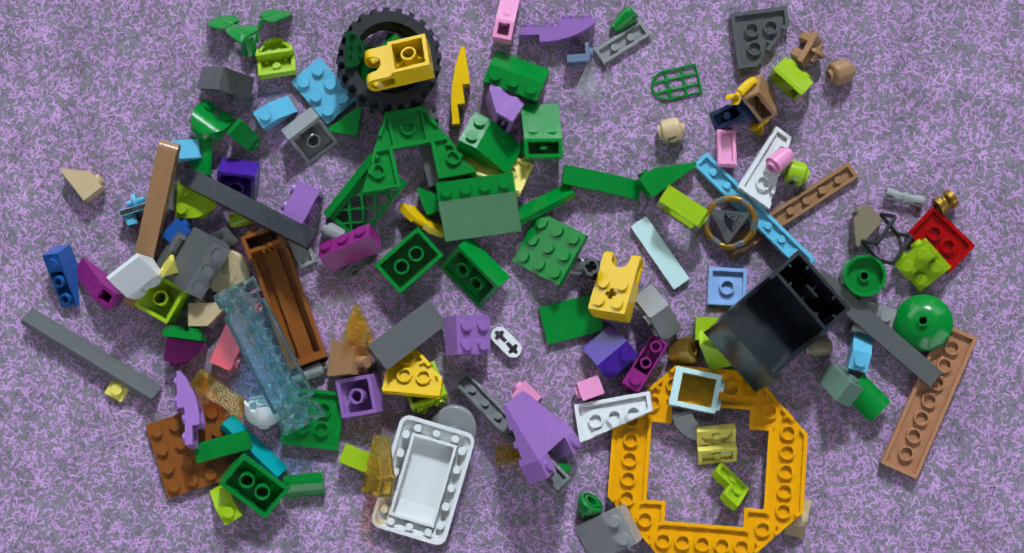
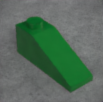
[635,162,697,200]

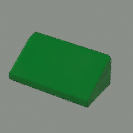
[190,137,213,175]

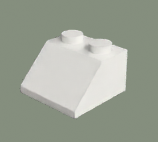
[107,253,164,300]

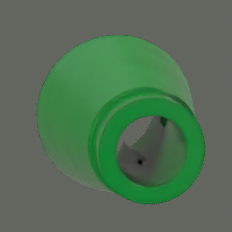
[611,6,639,33]

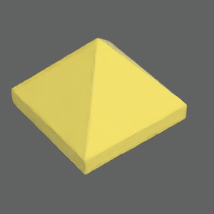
[160,254,178,277]

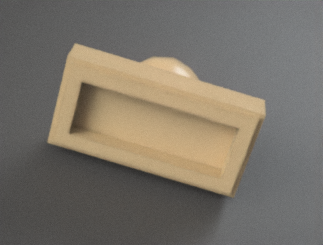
[784,499,812,538]

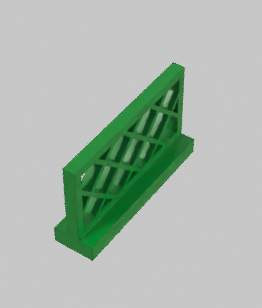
[323,154,408,233]

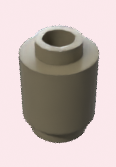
[804,336,833,357]

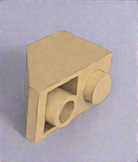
[188,299,230,327]

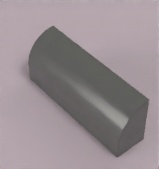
[366,300,445,371]

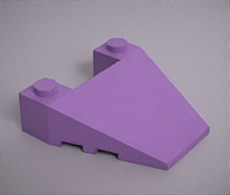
[503,391,582,484]

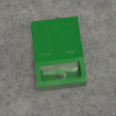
[520,104,563,161]

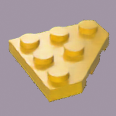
[382,348,443,399]

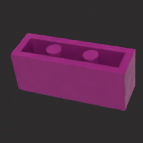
[319,223,381,273]

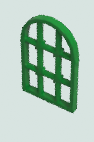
[651,63,703,101]

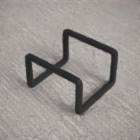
[861,212,913,265]

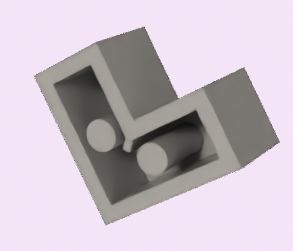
[634,284,682,341]

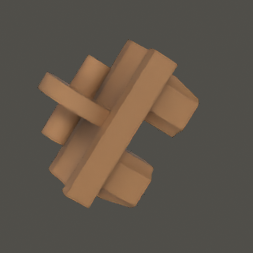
[790,31,825,69]

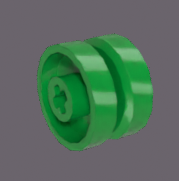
[839,254,887,298]

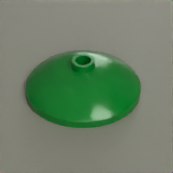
[893,294,953,352]

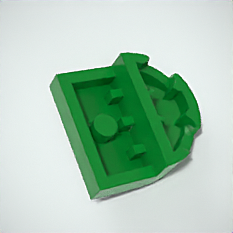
[188,99,236,141]

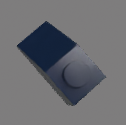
[709,99,755,131]

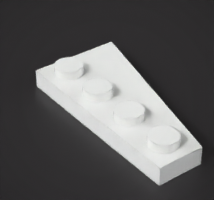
[736,126,792,210]
[574,391,654,443]

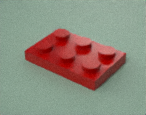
[907,206,976,274]

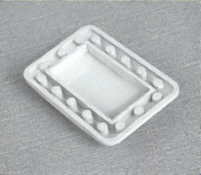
[372,415,475,545]

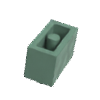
[817,363,863,408]

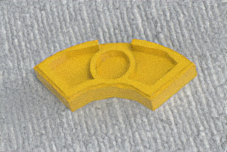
[398,203,444,238]

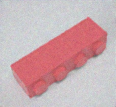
[209,291,266,371]

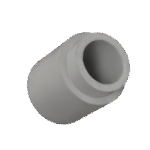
[320,221,347,241]

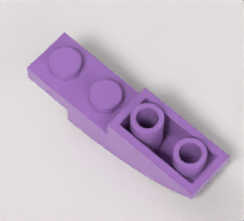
[520,16,596,46]
[174,370,206,450]

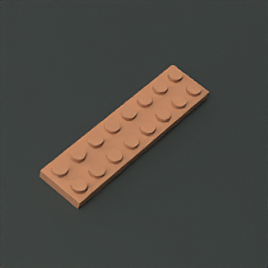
[879,327,978,479]

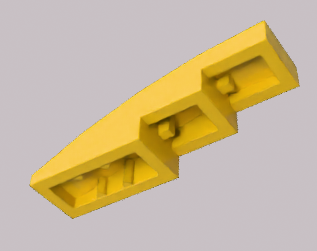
[451,46,470,127]

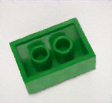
[483,50,550,104]
[440,238,510,308]
[219,453,290,519]

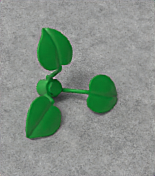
[206,9,293,57]

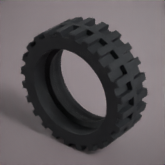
[336,7,442,115]

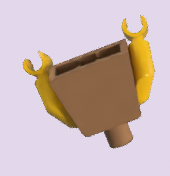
[725,75,777,135]

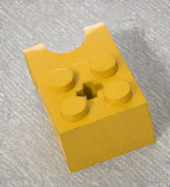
[363,33,435,91]
[588,251,644,323]

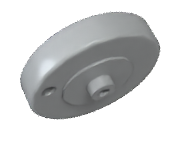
[432,405,477,439]

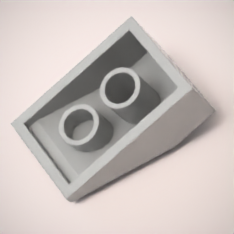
[574,503,642,553]

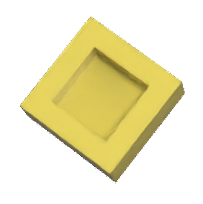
[105,380,129,402]

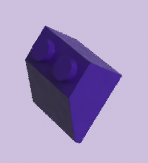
[217,157,260,200]
[582,324,639,380]

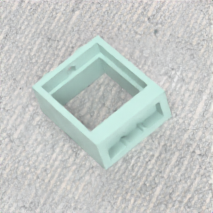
[668,366,725,415]

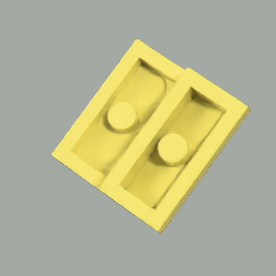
[696,423,737,465]

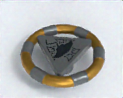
[703,195,758,251]

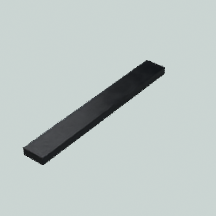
[179,167,318,250]

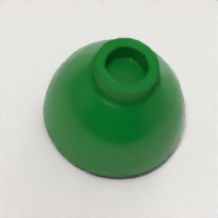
[577,492,603,519]

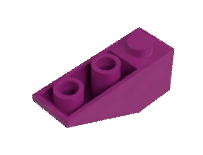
[77,257,125,310]
[619,334,668,394]

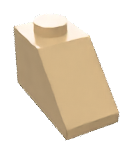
[61,168,106,203]

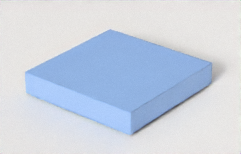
[707,267,747,307]

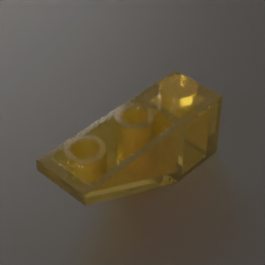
[189,369,249,419]
[361,434,395,498]

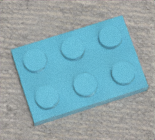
[291,57,357,125]

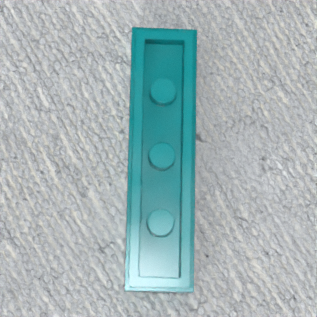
[220,414,288,478]

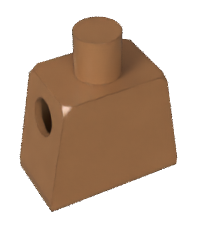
[327,340,372,378]

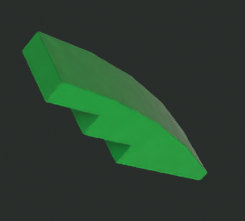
[561,165,640,200]

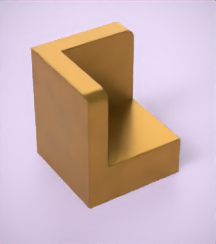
[668,336,700,366]

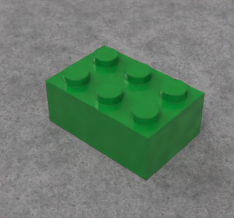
[375,227,444,295]

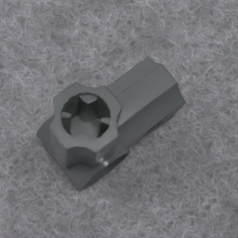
[569,258,600,280]

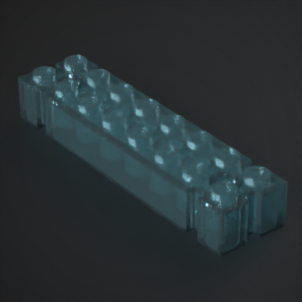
[213,276,325,436]

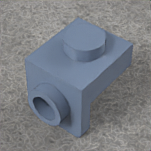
[566,42,593,69]

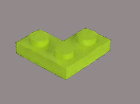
[711,462,750,511]

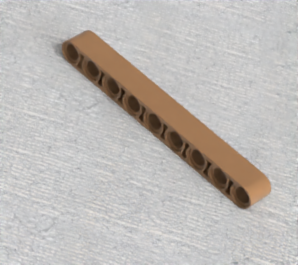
[124,140,181,309]

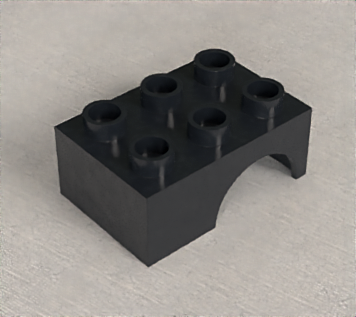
[703,250,851,392]

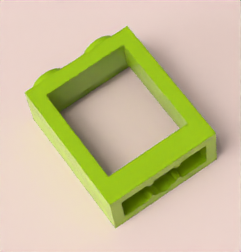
[656,185,708,230]

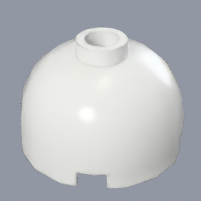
[244,396,283,429]

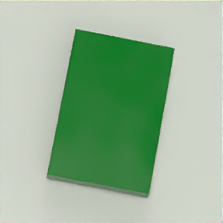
[538,294,603,345]

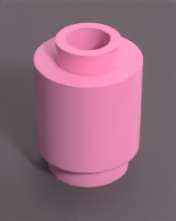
[766,147,794,174]

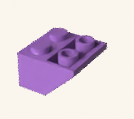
[485,85,524,134]

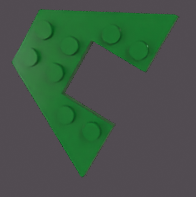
[362,106,476,195]

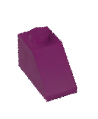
[164,338,208,367]

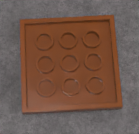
[145,401,238,499]

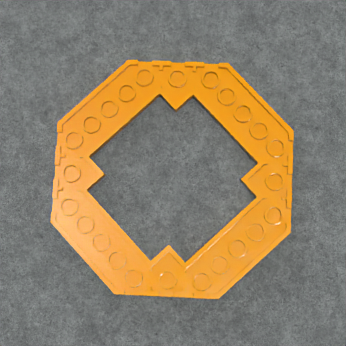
[607,365,808,553]

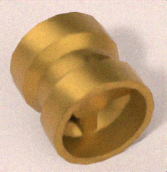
[932,189,959,215]

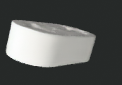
[491,327,522,358]

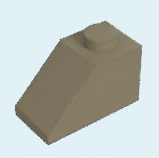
[850,204,884,250]

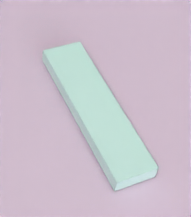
[630,216,690,290]

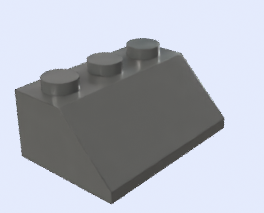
[165,227,231,300]

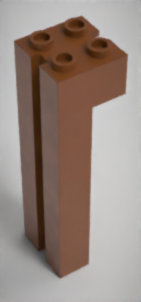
[241,227,329,370]

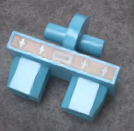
[119,193,146,227]

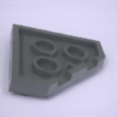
[730,6,789,70]

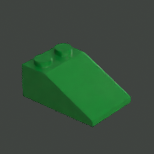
[457,112,521,174]

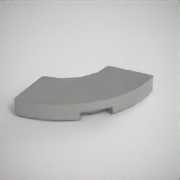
[672,410,714,440]

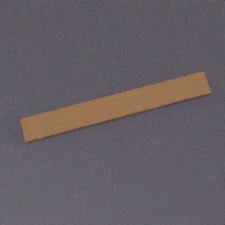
[724,162,859,261]

